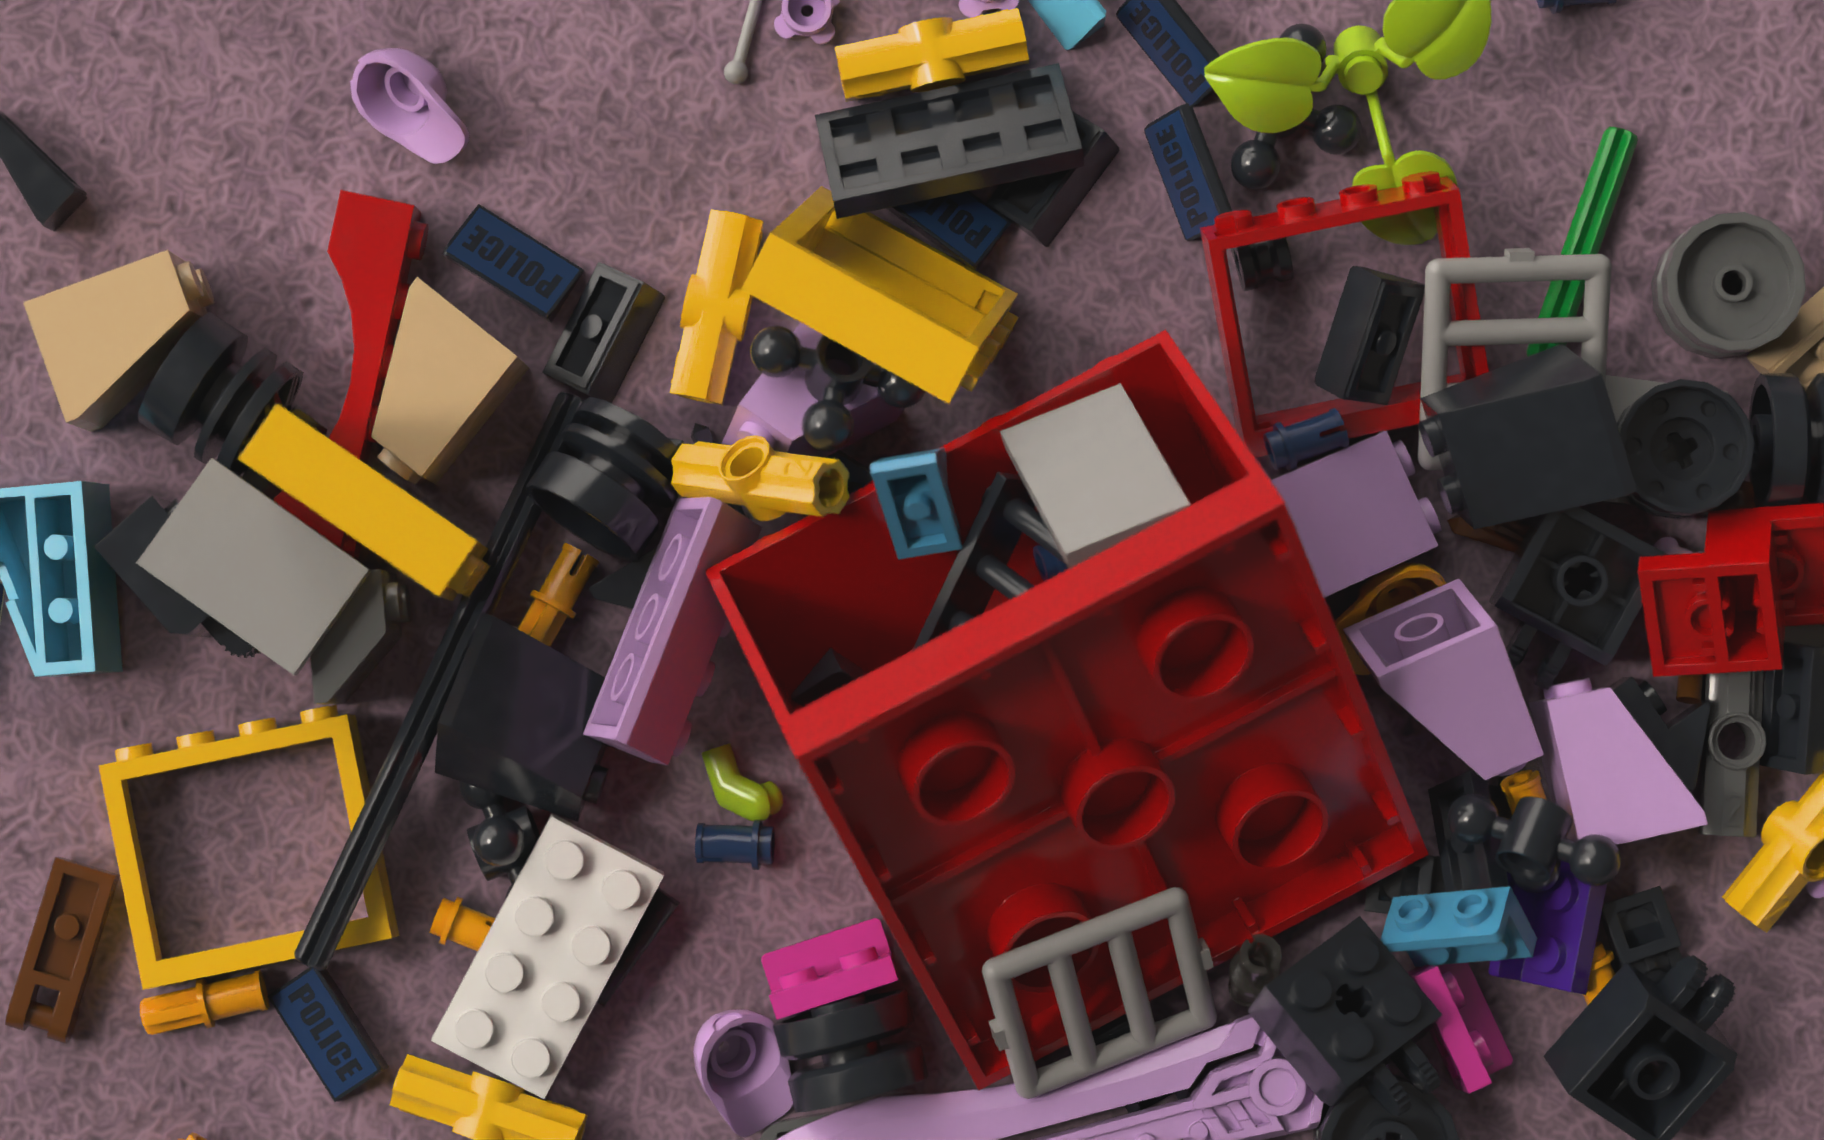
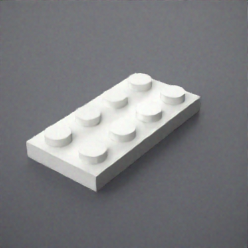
[431,814,664,1099]

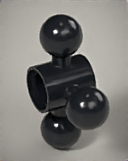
[1231,24,1362,190]
[750,326,926,452]
[459,781,540,900]
[1448,793,1621,893]

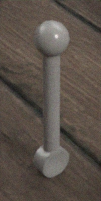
[724,0,763,84]

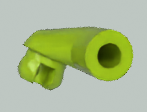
[701,743,783,821]

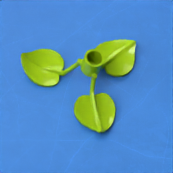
[1204,0,1492,245]

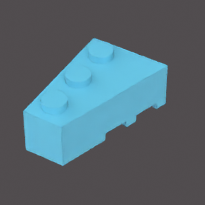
[0,481,123,677]

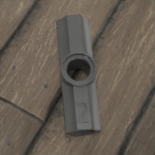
[1698,671,1766,837]

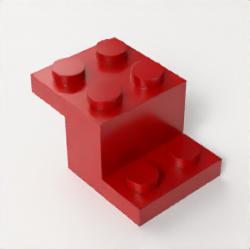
[1638,503,1824,677]

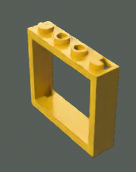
[741,186,1019,404]
[238,404,490,601]
[98,705,400,990]

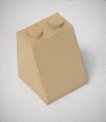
[23,250,214,432]
[371,277,529,485]

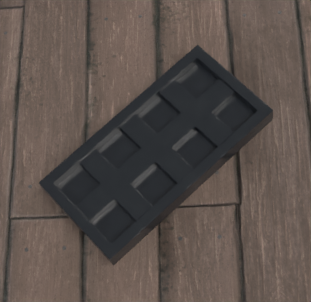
[815,63,1085,219]

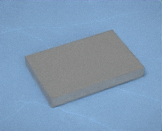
[1000,383,1190,569]
[136,458,372,676]

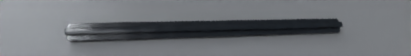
[294,392,583,971]

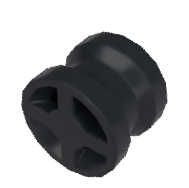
[1231,237,1294,291]

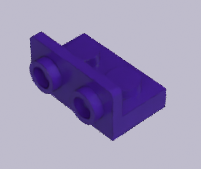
[1489,860,1607,995]

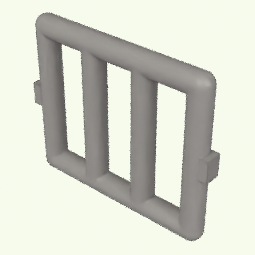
[1418,248,1611,470]
[982,887,1217,1099]

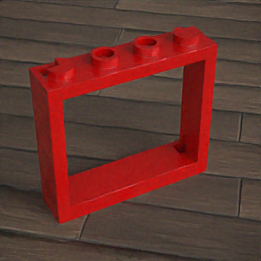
[1200,171,1489,458]

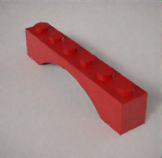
[273,190,429,560]

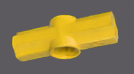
[835,8,1029,102]
[670,209,764,406]
[671,436,849,521]
[1722,770,1824,933]
[390,1054,588,1140]

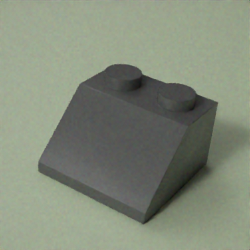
[310,569,411,705]

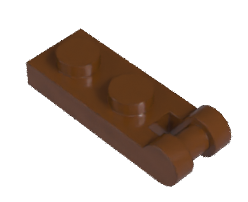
[5,857,120,1044]

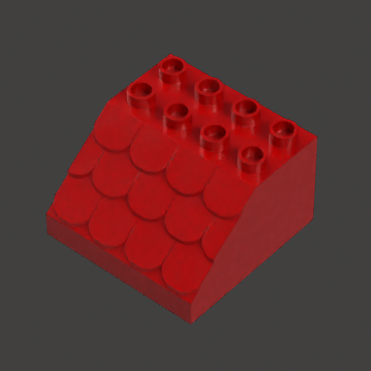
[704,330,1429,1091]

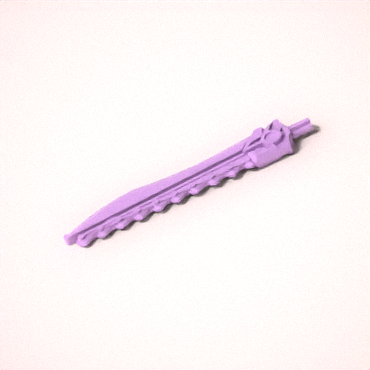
[776,1014,1389,1140]

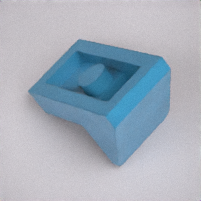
[870,448,962,559]

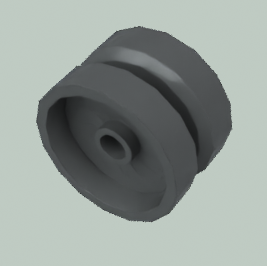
[1651,212,1806,359]

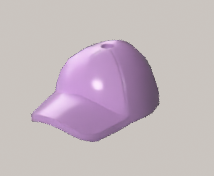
[350,48,470,164]
[693,1009,793,1137]

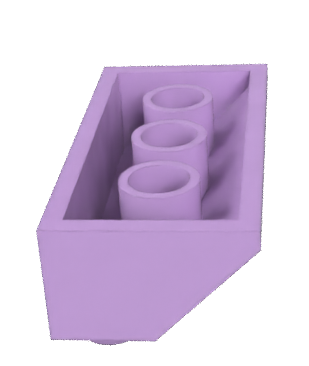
[583,497,762,765]

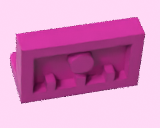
[761,918,899,1020]
[1407,963,1513,1094]

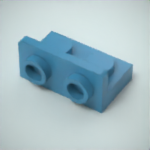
[1380,886,1537,967]

